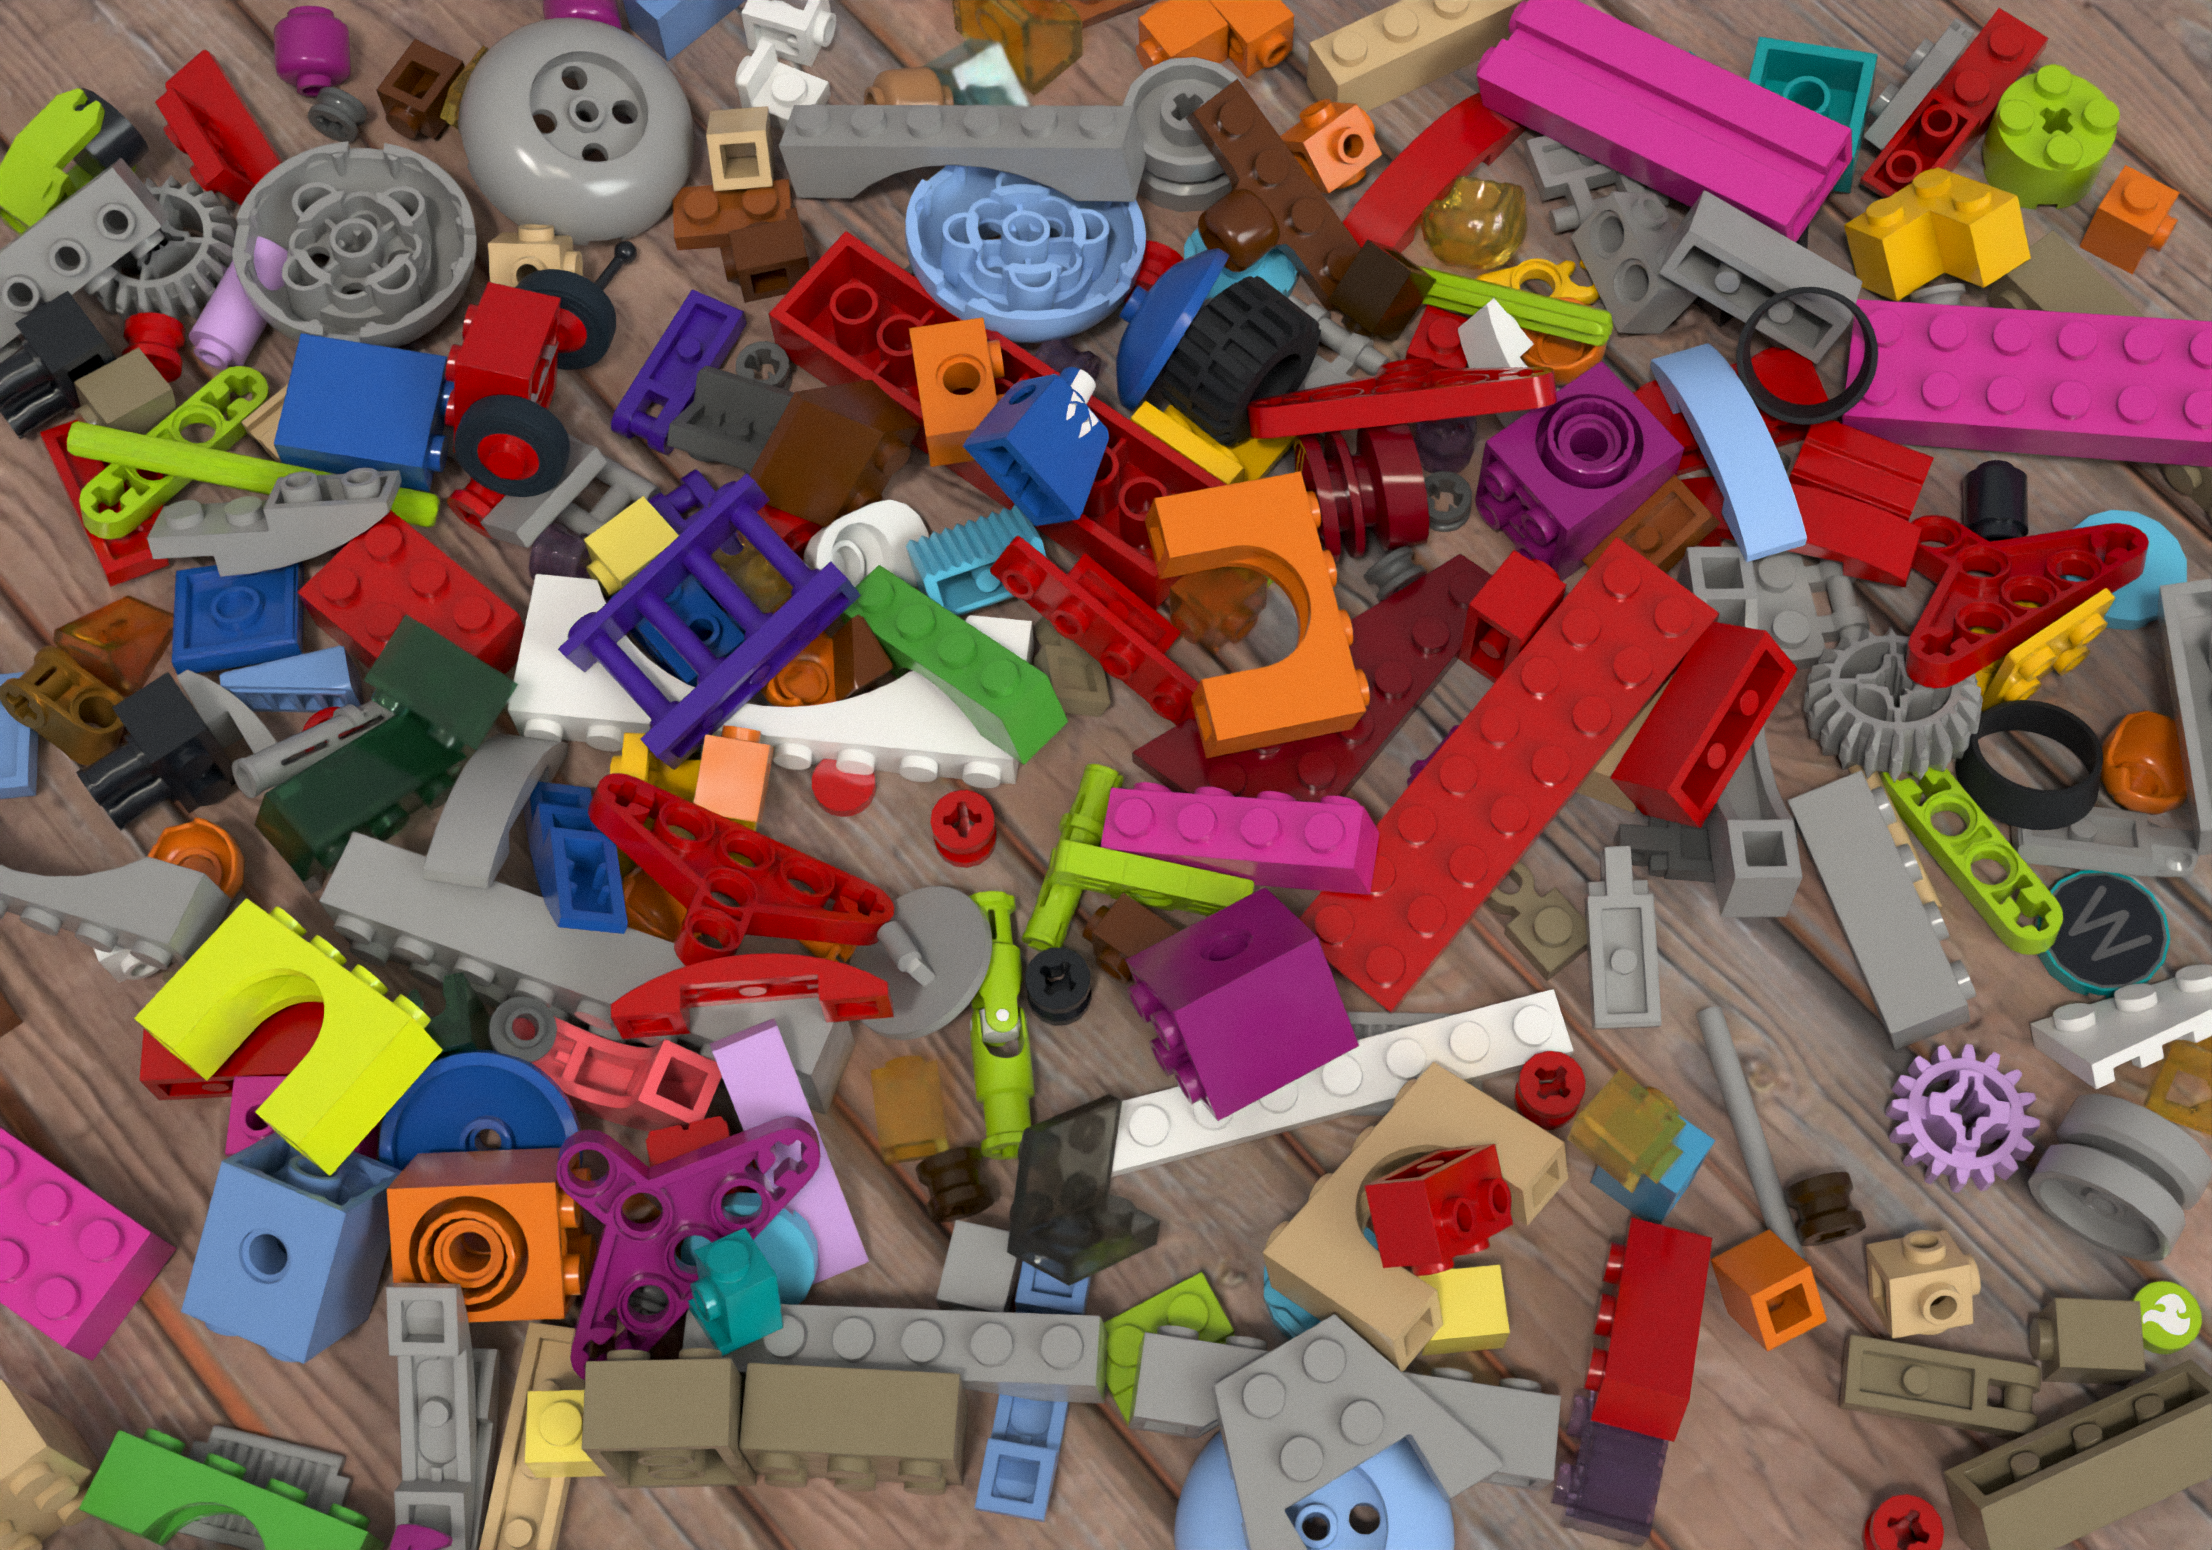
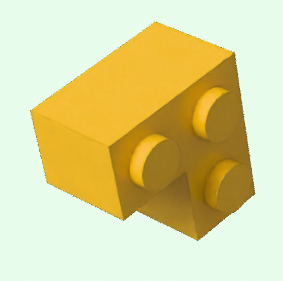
[1844,167,2031,302]

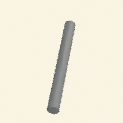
[1696,1006,1805,1259]

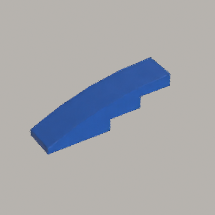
[523,781,628,934]

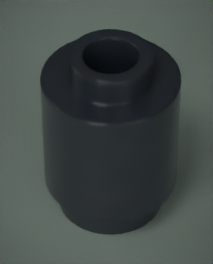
[1963,460,2029,542]

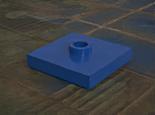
[172,562,304,675]

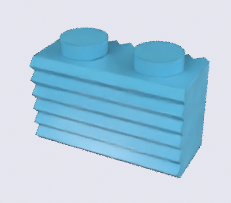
[906,504,1047,616]

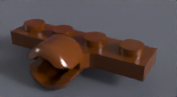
[1186,78,1361,311]

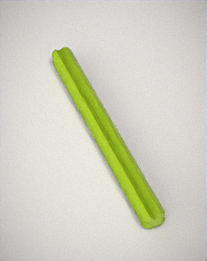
[67,421,440,528]

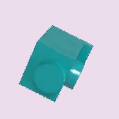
[688,1228,783,1356]

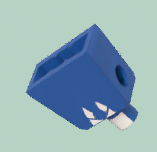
[963,367,1109,526]

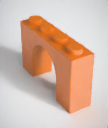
[1145,471,1370,758]

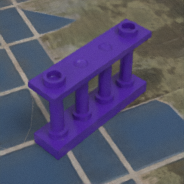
[558,473,861,770]

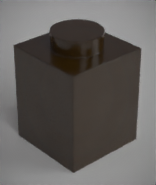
[1328,239,1436,340]

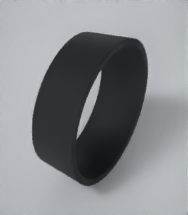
[1736,287,1878,425]
[1955,700,2103,830]

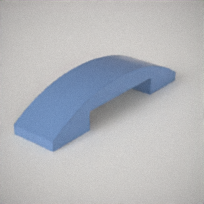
[974,1236,1095,1522]

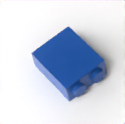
[274,333,454,492]

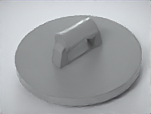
[849,886,992,1040]

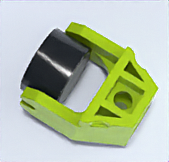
[0,88,149,235]

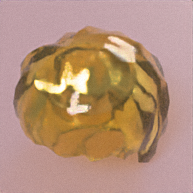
[1420,176,1527,271]

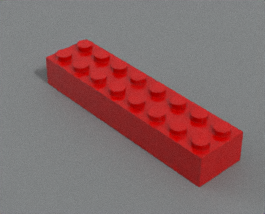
[768,231,1226,610]

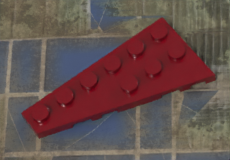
[1132,554,1492,803]

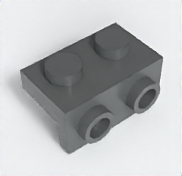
[667,366,794,475]

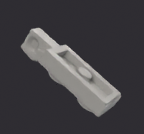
[2011,807,2199,877]
[1584,846,1662,1030]

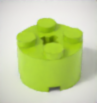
[1981,64,2120,210]

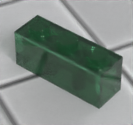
[254,701,467,882]

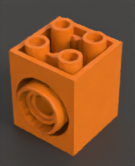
[387,1148,597,1322]

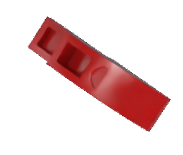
[1860,8,2049,198]

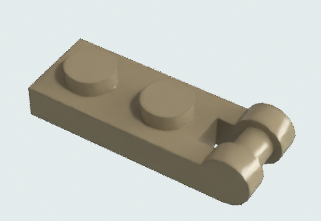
[1839,1334,2041,1441]

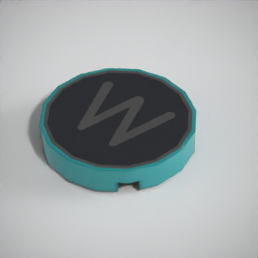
[2034,870,2171,998]

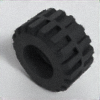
[1162,276,1321,446]

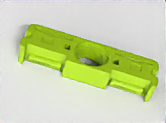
[1046,840,1254,916]

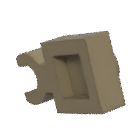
[1034,616,1111,717]
[1486,862,1587,981]

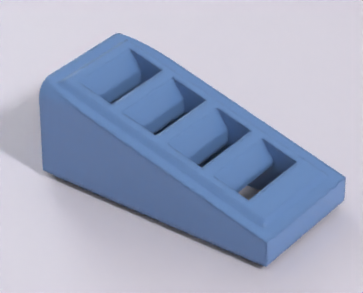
[219,645,364,713]

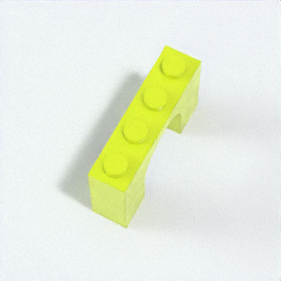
[134,898,443,1176]

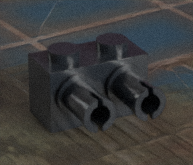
[0,291,116,440]
[76,672,236,831]

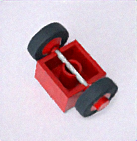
[445,269,616,497]

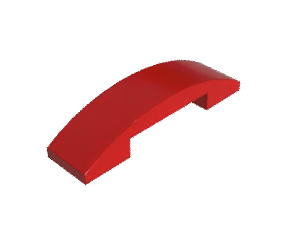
[1342,92,1526,253]
[1681,477,1922,588]
[611,953,894,1039]

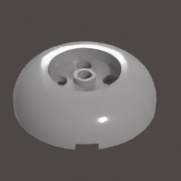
[458,17,695,246]
[232,141,477,348]

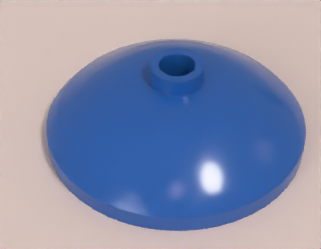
[1116,248,1229,412]
[379,1050,583,1171]

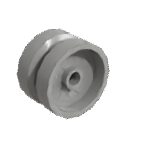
[1123,57,1248,212]
[2028,1093,2212,1261]

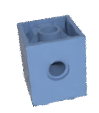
[181,1132,402,1364]

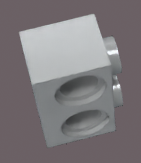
[1571,191,1698,334]

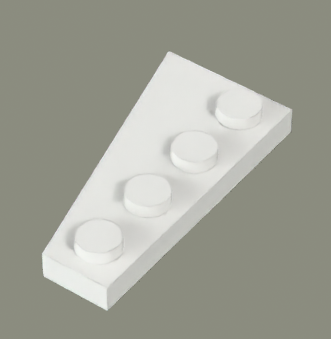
[2030,964,2212,1089]

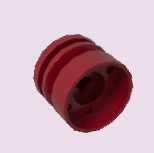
[1294,423,1429,562]

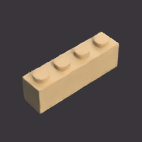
[1307,0,1529,112]

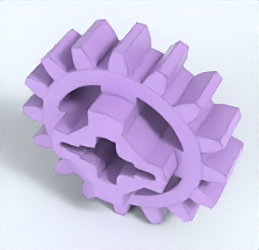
[1886,1044,2040,1193]

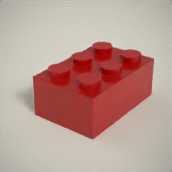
[297,510,525,733]

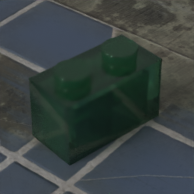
[364,614,520,754]

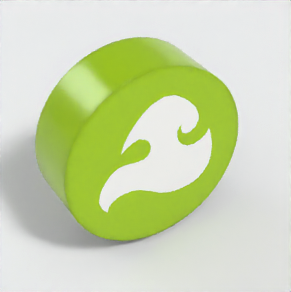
[2130,1281,2202,1354]

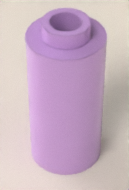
[189,236,288,370]

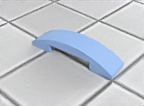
[1650,343,1807,562]

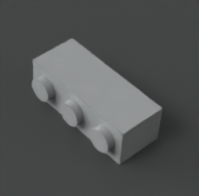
[1659,190,1863,364]

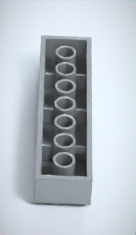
[319,831,855,1115]

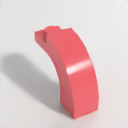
[512,1017,722,1132]

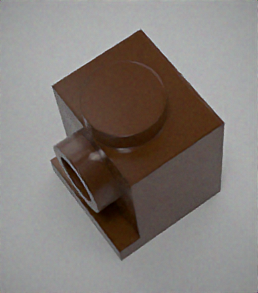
[376,39,469,140]
[720,207,810,303]
[1082,893,1179,984]

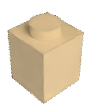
[706,106,775,191]

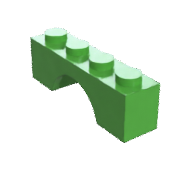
[840,565,1069,765]
[79,1428,385,1550]

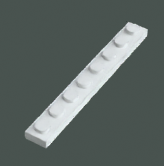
[1044,989,1573,1190]

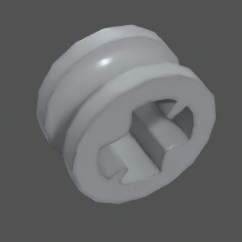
[1910,283,1967,306]

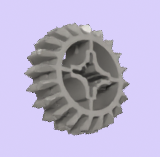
[92,175,238,321]
[1803,626,1983,783]

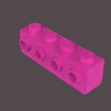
[1100,782,1380,895]

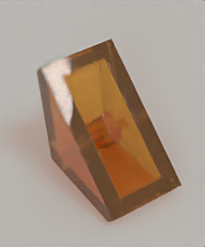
[53,595,174,697]

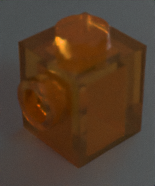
[1170,567,1268,655]

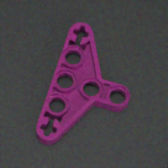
[556,1116,821,1380]

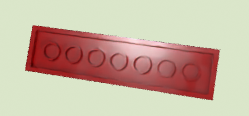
[1299,536,1720,1014]

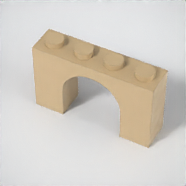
[1262,1062,1568,1372]

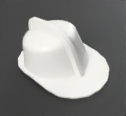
[803,500,929,588]

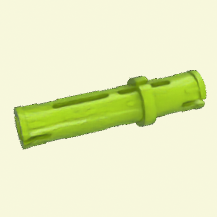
[1021,764,1124,952]

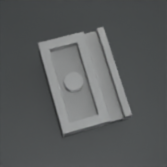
[1863,18,1975,150]

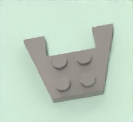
[1211,1314,1504,1550]

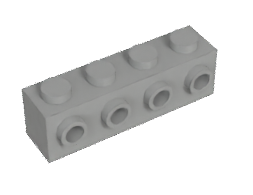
[0,158,170,363]
[1788,770,1976,1050]

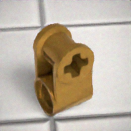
[0,646,125,765]

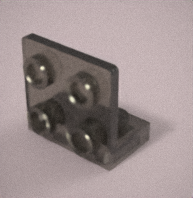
[1007,1094,1160,1286]

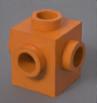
[1280,99,1382,193]

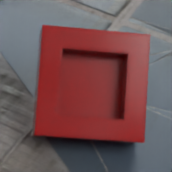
[1405,305,1469,369]

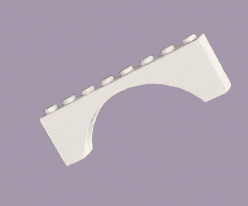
[508,574,1034,788]

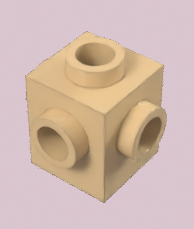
[488,224,583,288]
[1866,1230,1981,1339]

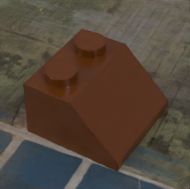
[749,380,921,527]

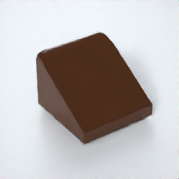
[832,614,893,701]

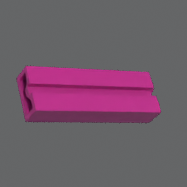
[1476,0,1852,242]

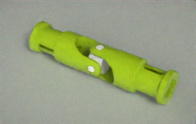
[968,891,1041,1160]

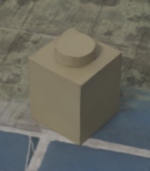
[74,347,177,435]
[2030,1298,2145,1385]

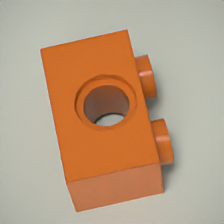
[909,317,1005,467]

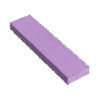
[710,1018,869,1285]

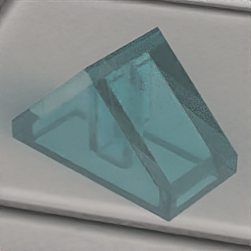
[923,38,1030,106]

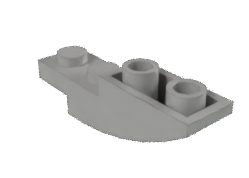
[147,468,402,577]

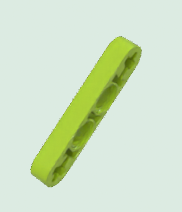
[79,366,269,539]
[1879,767,2063,955]

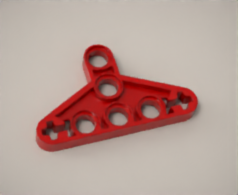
[1247,358,1557,438]
[1905,515,2149,688]
[588,773,894,966]

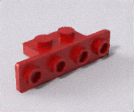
[155,50,283,206]
[990,536,1199,725]

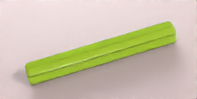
[1417,265,1614,347]

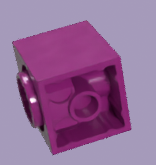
[1475,361,1684,581]
[1126,887,1359,1121]

